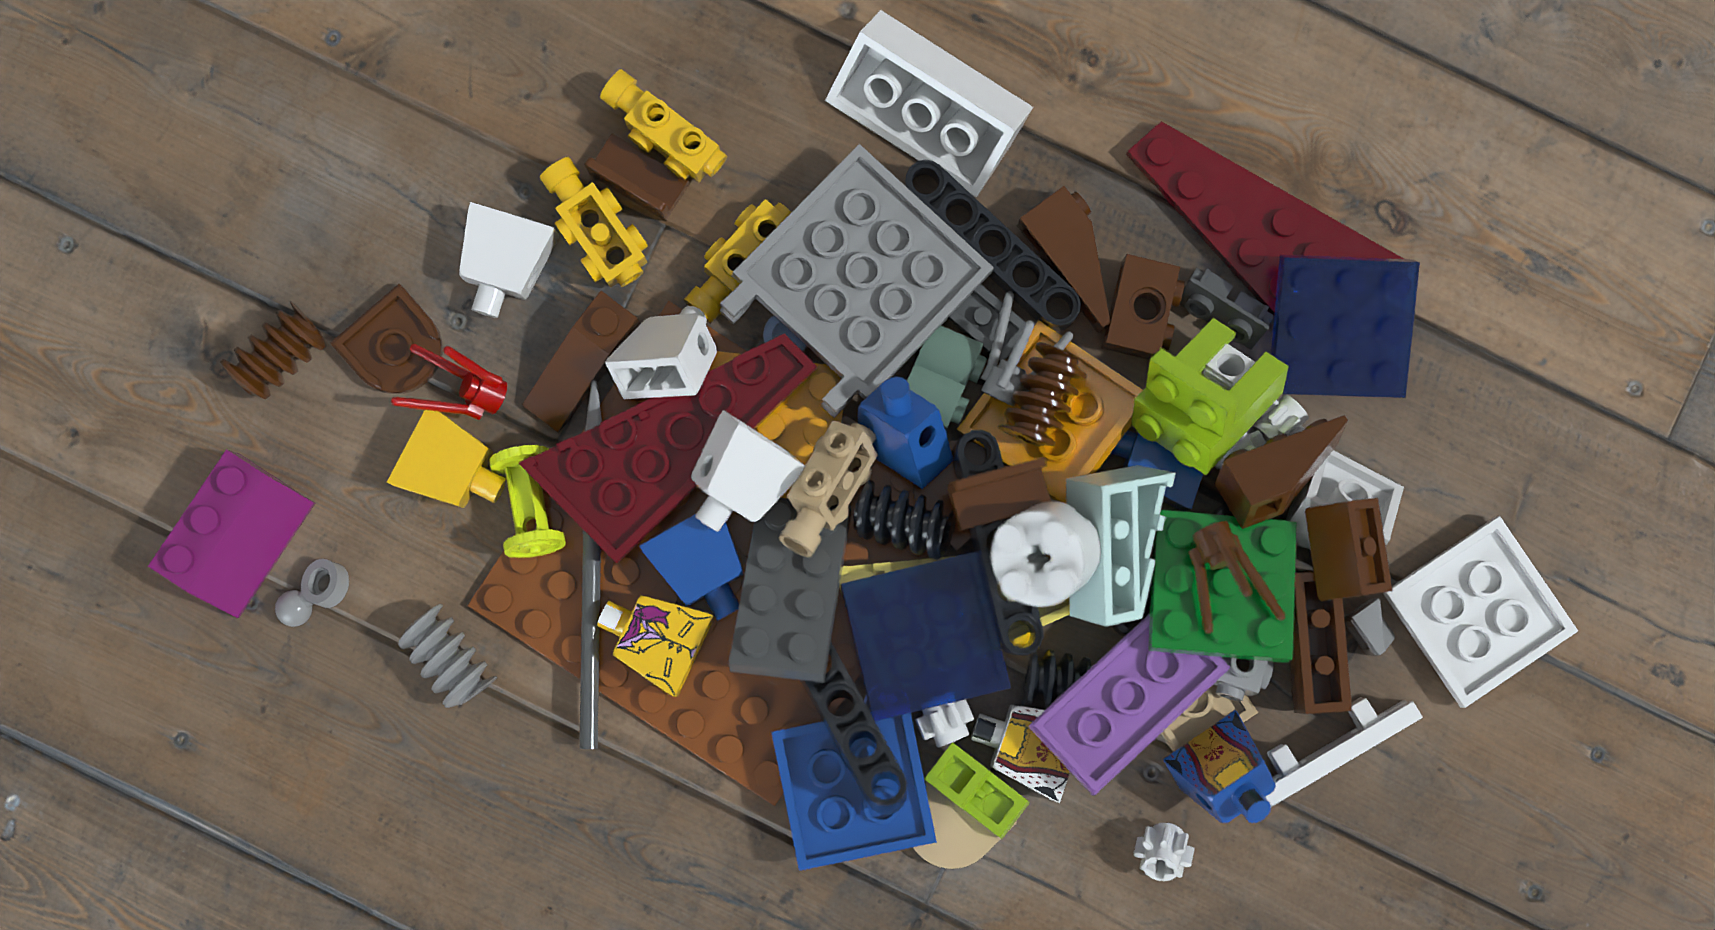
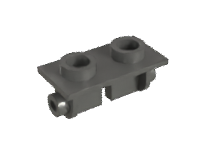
[1179,267,1274,350]

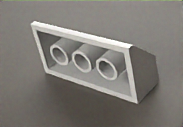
[825,10,1033,197]

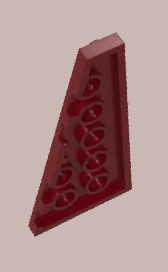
[1126,121,1411,355]
[518,333,817,564]

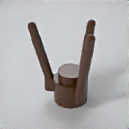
[1189,521,1285,634]

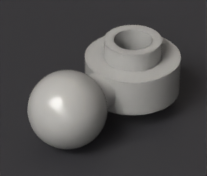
[275,559,349,627]

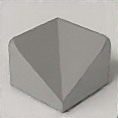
[1344,598,1395,656]

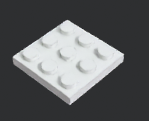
[1383,516,1578,708]

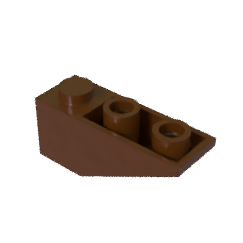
[1215,415,1348,529]

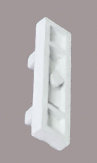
[1266,697,1423,807]

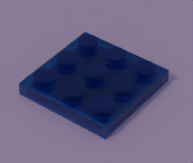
[1271,255,1420,398]
[840,551,1011,721]

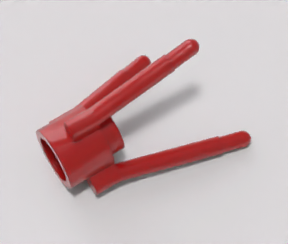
[391,344,507,420]

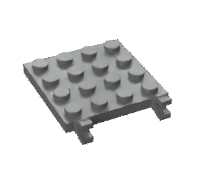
[720,144,994,418]

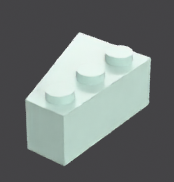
[1066,465,1175,626]

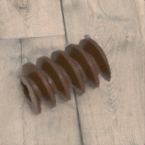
[220,301,326,399]
[998,342,1087,447]

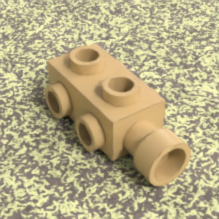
[779,420,878,557]

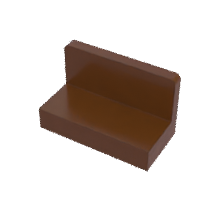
[584,133,690,221]
[947,457,1051,531]
[1305,498,1393,601]

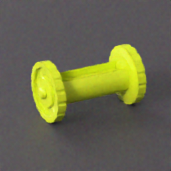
[489,445,566,558]

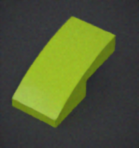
[925,742,1030,839]

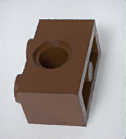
[1101,254,1185,360]

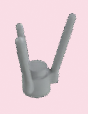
[981,291,1073,407]

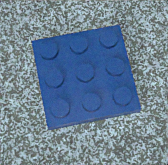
[772,704,937,871]

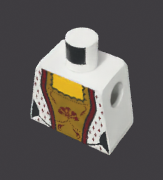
[971,704,1070,803]

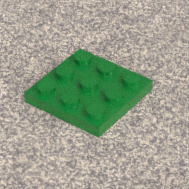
[1148,510,1297,663]

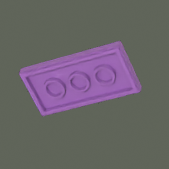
[1028,614,1231,796]

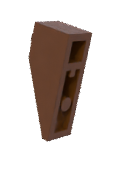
[1017,186,1110,334]
[522,291,641,433]

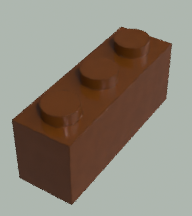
[1290,572,1352,714]

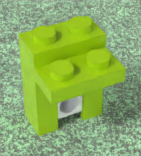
[1131,318,1289,475]

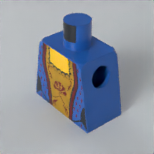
[1163,710,1276,823]

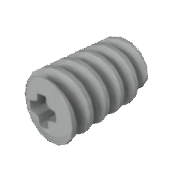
[398,604,497,708]

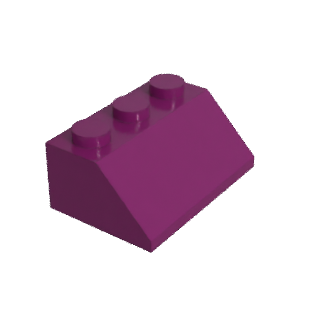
[148,449,316,618]

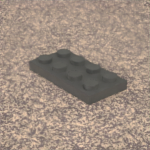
[729,498,851,682]

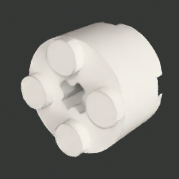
[991,501,1101,607]

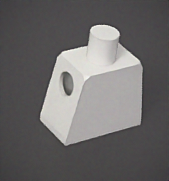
[459,202,559,318]
[605,306,717,399]
[692,410,805,532]

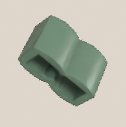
[907,326,988,431]

